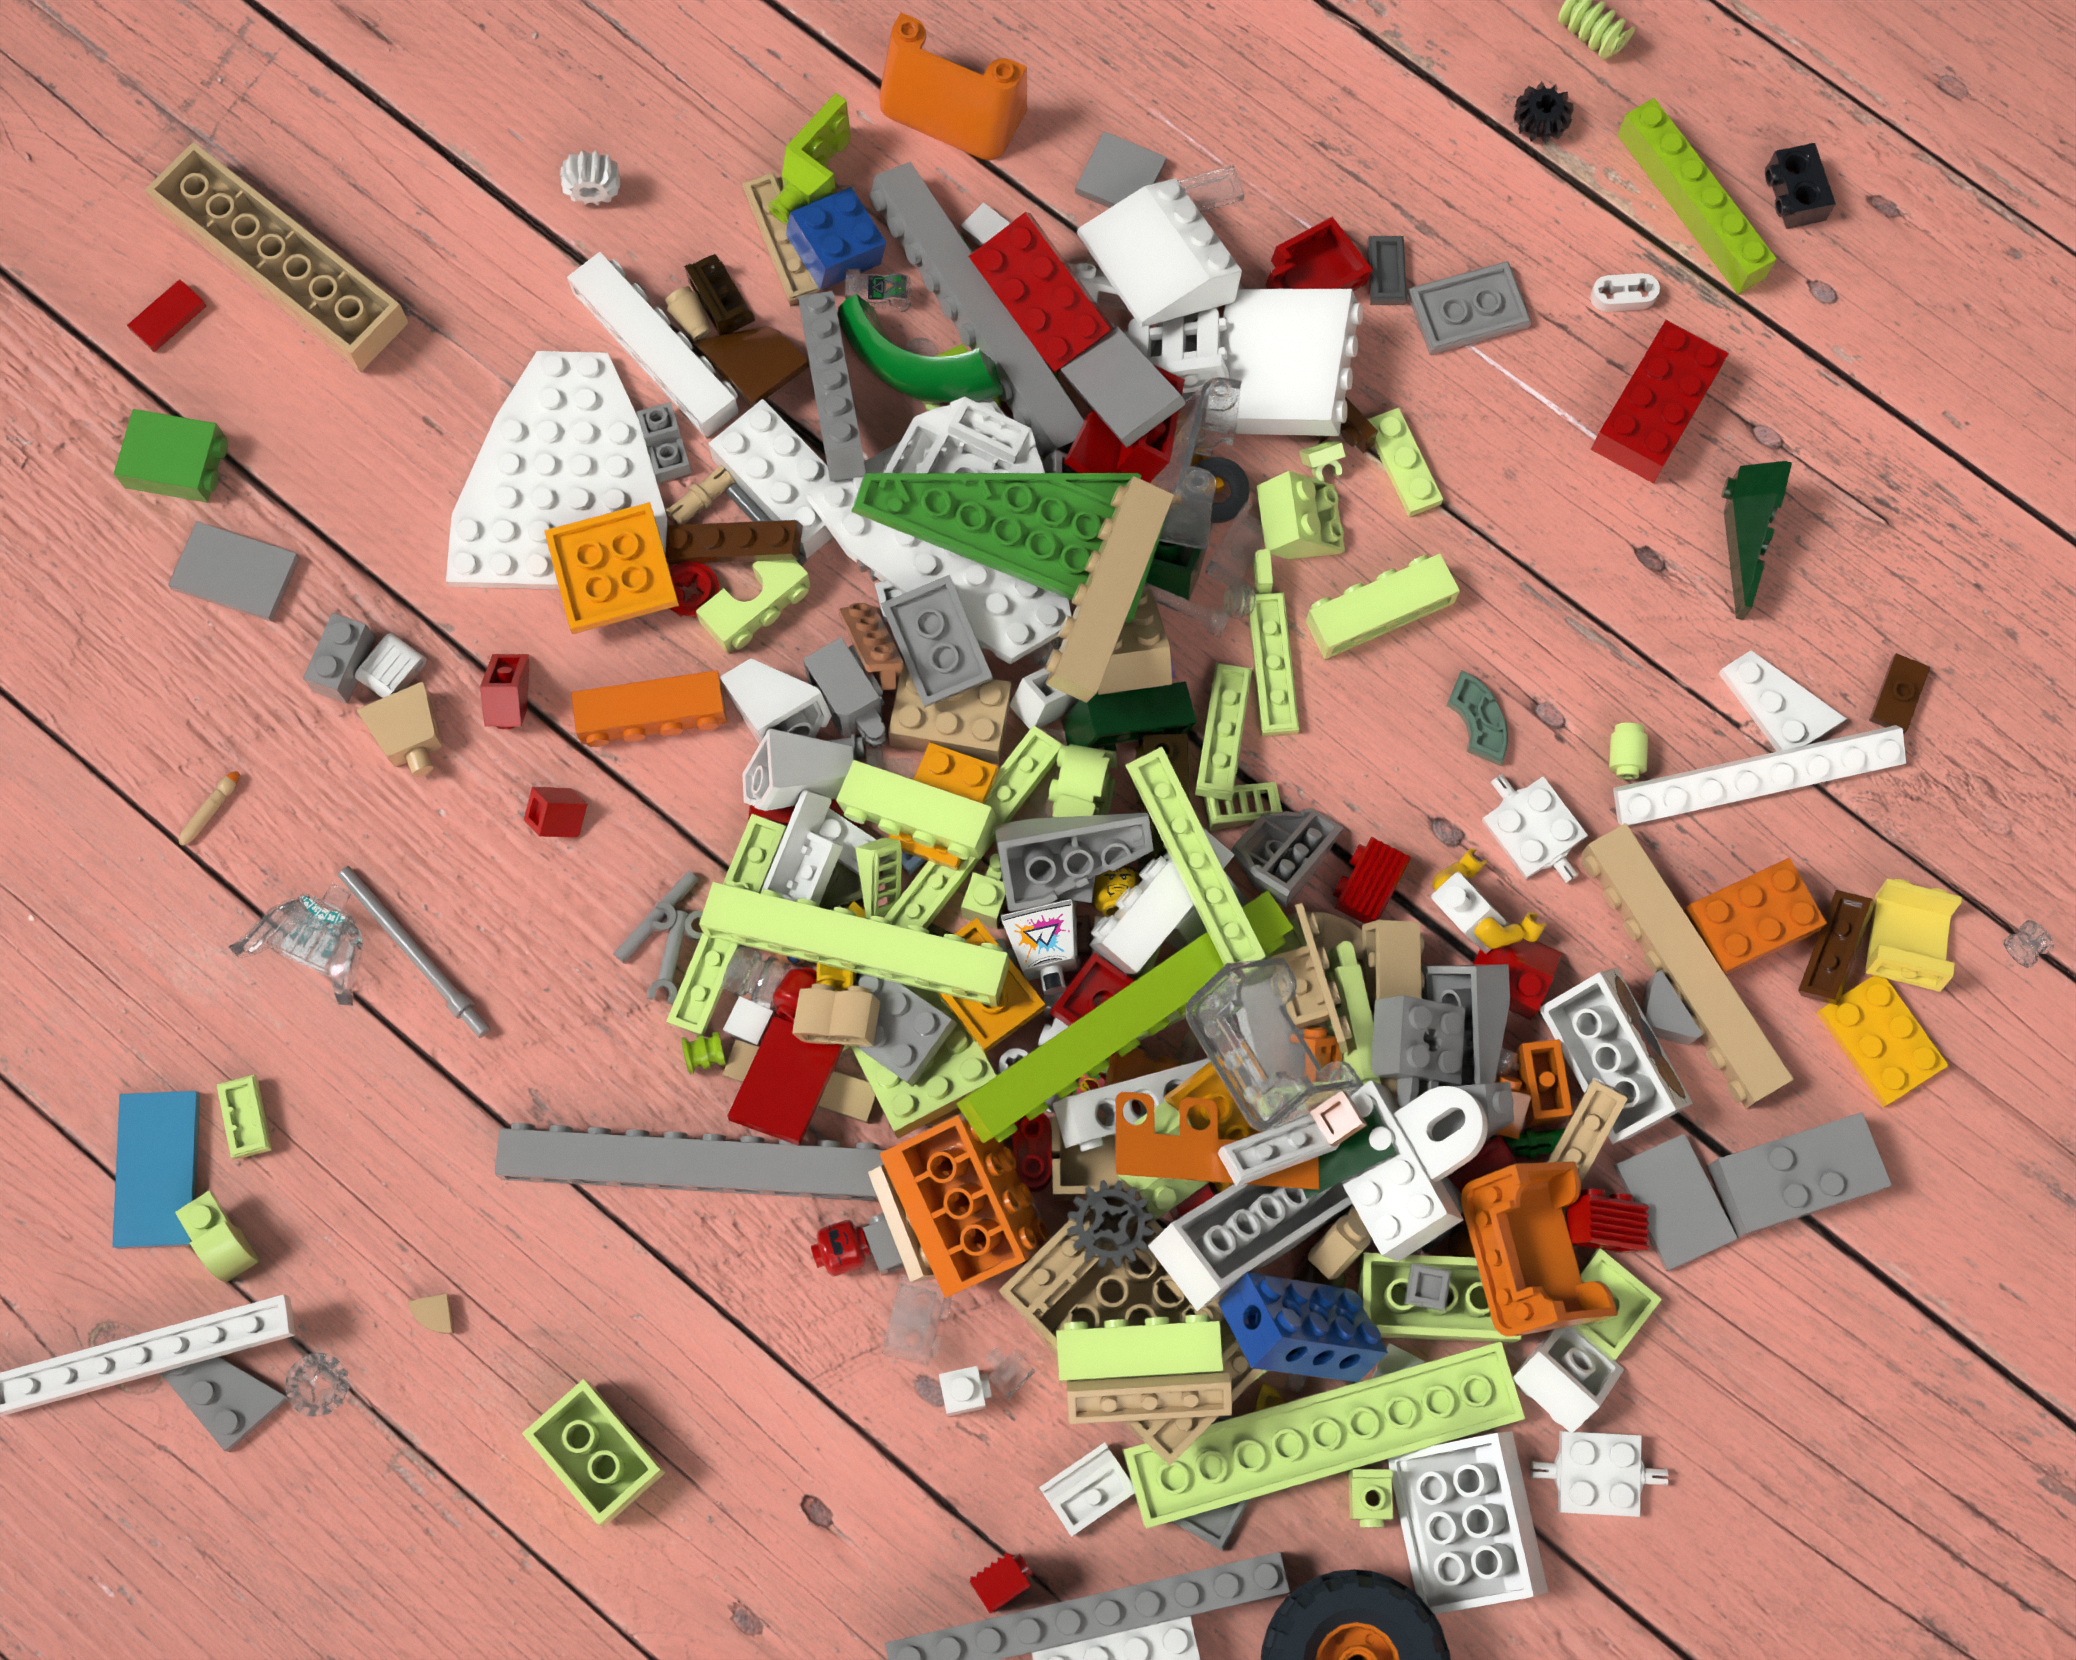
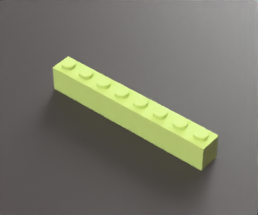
[699,881,1010,1007]

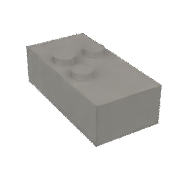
[1707,1112,1892,1238]

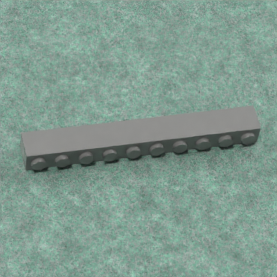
[870,162,1084,460]
[495,1123,885,1201]
[885,1552,1290,1660]

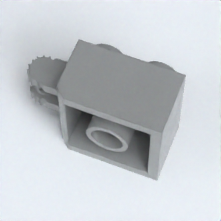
[803,637,887,748]
[1371,995,1465,1108]

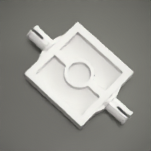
[1482,774,1588,884]
[1530,1431,1668,1517]

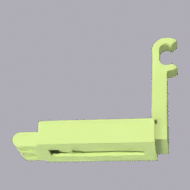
[1260,941,1383,1119]

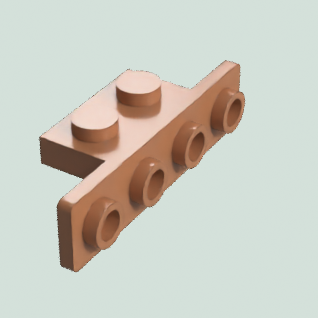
[839,603,903,690]

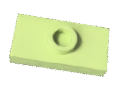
[216,1075,272,1160]

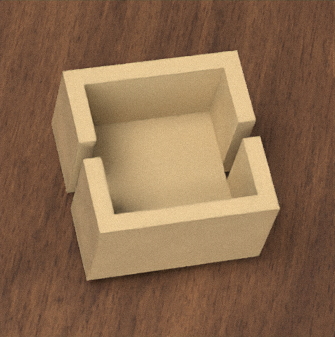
[1052,1116,1123,1201]

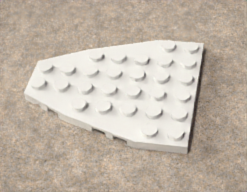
[446,351,669,590]
[807,398,1071,664]

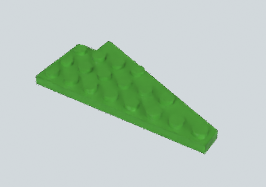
[851,473,1165,623]

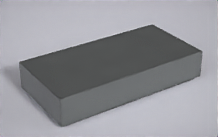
[1367,236,1407,305]

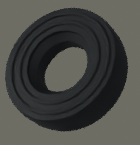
[1184,457,1250,523]

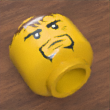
[1093,864,1141,917]

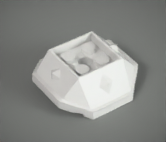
[883,397,1045,473]

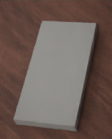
[1060,326,1186,448]

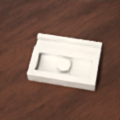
[1039,1442,1134,1537]

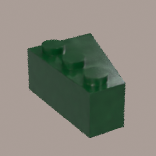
[1061,681,1197,752]

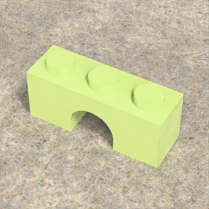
[696,560,811,654]

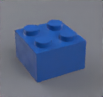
[786,187,887,291]

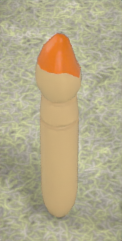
[179,771,240,845]

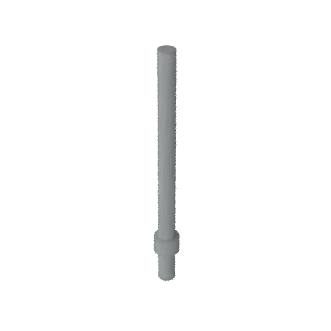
[338,866,491,1038]

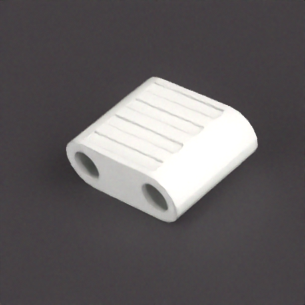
[355,633,427,698]

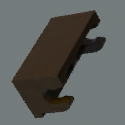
[684,254,755,335]

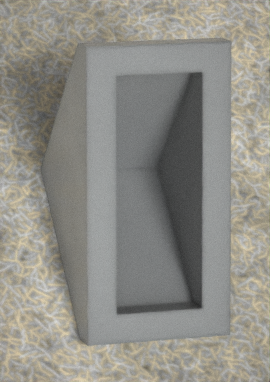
[1641,970,1703,1046]

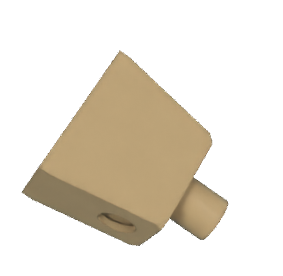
[357,682,442,777]

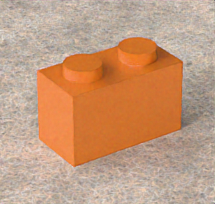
[1514,1039,1573,1127]

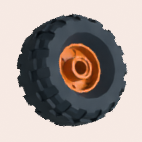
[1261,1569,1451,1660]

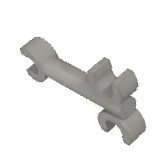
[646,902,703,1005]

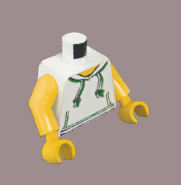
[1431,848,1547,954]

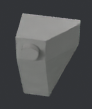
[993,813,1154,912]
[1421,964,1510,1086]

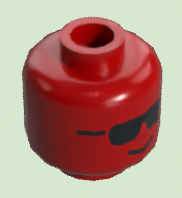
[811,1220,871,1276]

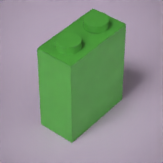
[114,409,228,503]

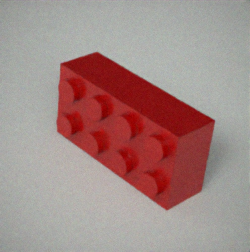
[968,212,1114,373]
[1591,320,1729,484]

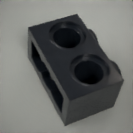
[1765,143,1836,229]

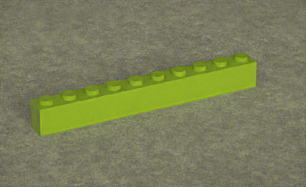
[956,890,1294,1143]

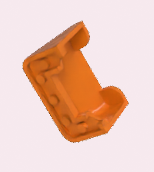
[879,12,1027,161]
[1461,1161,1618,1337]

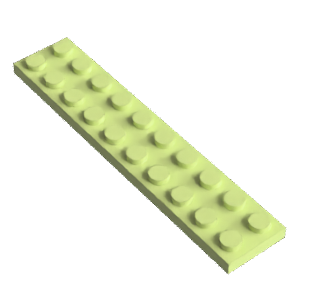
[1123,1342,1525,1529]

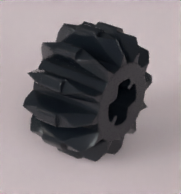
[1513,82,1574,144]

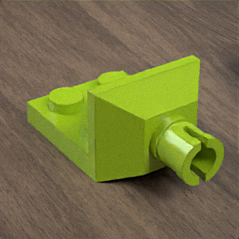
[768,93,851,225]

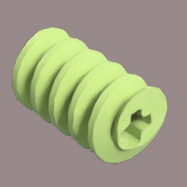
[1558,0,1635,60]

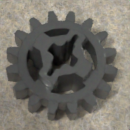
[1067,1180,1154,1269]

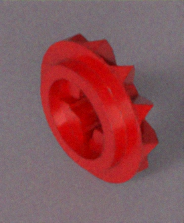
[668,561,720,618]

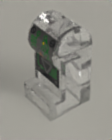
[845,269,912,313]

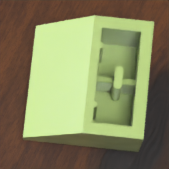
[1256,471,1345,559]

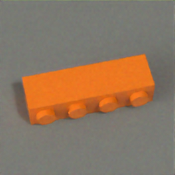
[571,670,727,747]

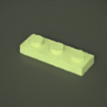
[1367,408,1443,517]

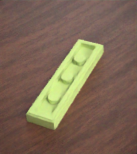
[1247,592,1299,737]
[1195,663,1252,801]

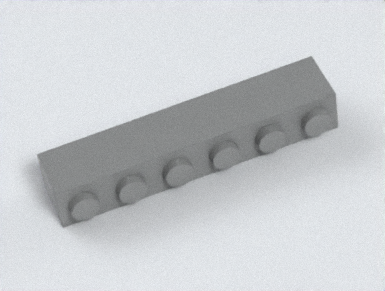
[798,291,866,481]

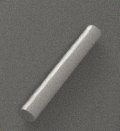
[613,870,699,964]

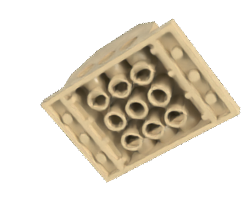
[999,1178,1263,1467]

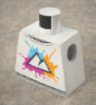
[1001,899,1078,995]

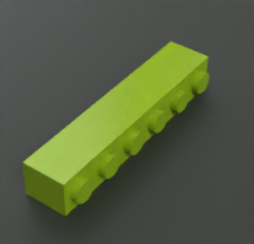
[1618,98,1777,295]

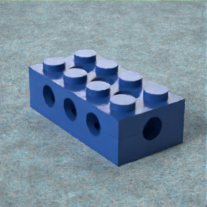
[1218,1272,1388,1382]

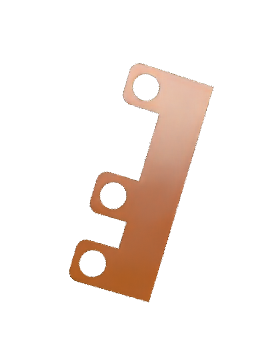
[1115,1092,1319,1190]

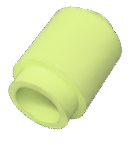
[1609,723,1648,780]

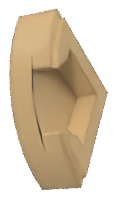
[408,1293,454,1334]

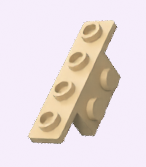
[1271,902,1352,1054]

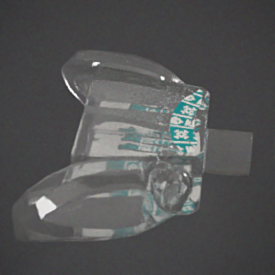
[228,883,363,1006]

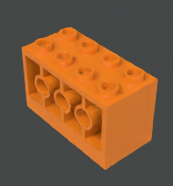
[879,1113,1049,1298]

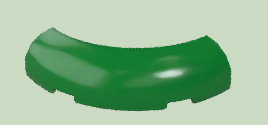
[837,294,1004,404]

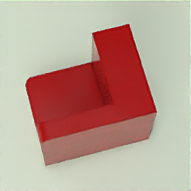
[524,787,588,837]

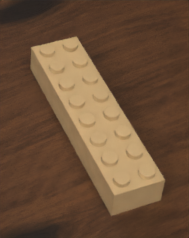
[145,141,409,373]

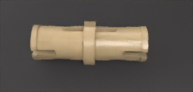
[665,465,735,525]

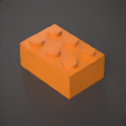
[1684,857,1827,976]

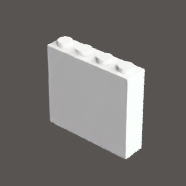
[1206,289,1363,436]

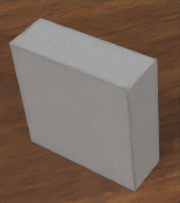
[1404,1263,1451,1312]

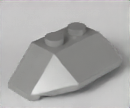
[1231,808,1344,908]

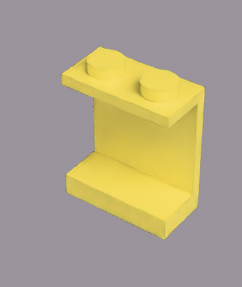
[1866,878,1962,992]

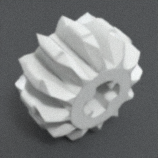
[560,150,620,205]

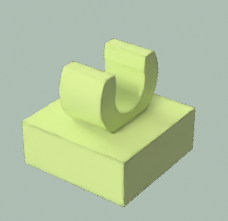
[1299,439,1346,481]

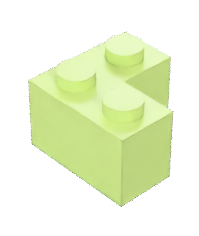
[1117,1101,1209,1220]

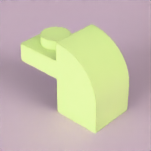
[175,1191,260,1283]

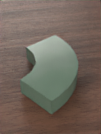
[1446,670,1508,766]

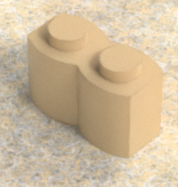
[792,983,880,1047]
[1308,1205,1373,1279]

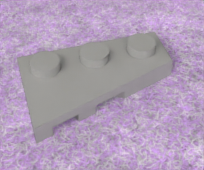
[160,1356,290,1452]

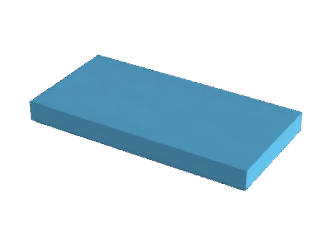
[112,1091,200,1249]

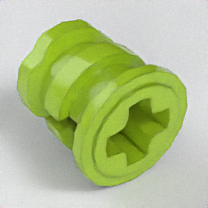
[681,1031,726,1075]

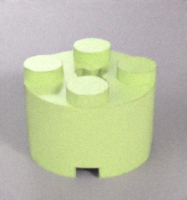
[1049,744,1117,815]

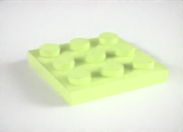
[851,998,996,1139]

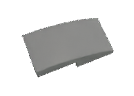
[637,402,692,483]

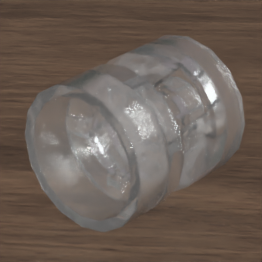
[722,944,791,1009]

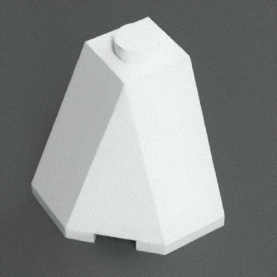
[720,658,832,745]
[742,728,854,811]

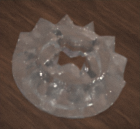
[285,1353,350,1417]

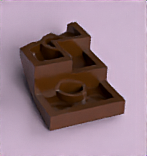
[692,326,809,407]

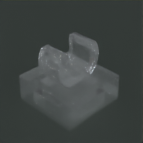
[985,1347,1035,1399]

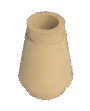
[665,286,712,341]

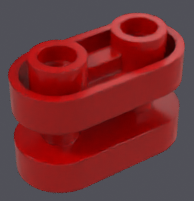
[1013,1113,1052,1193]

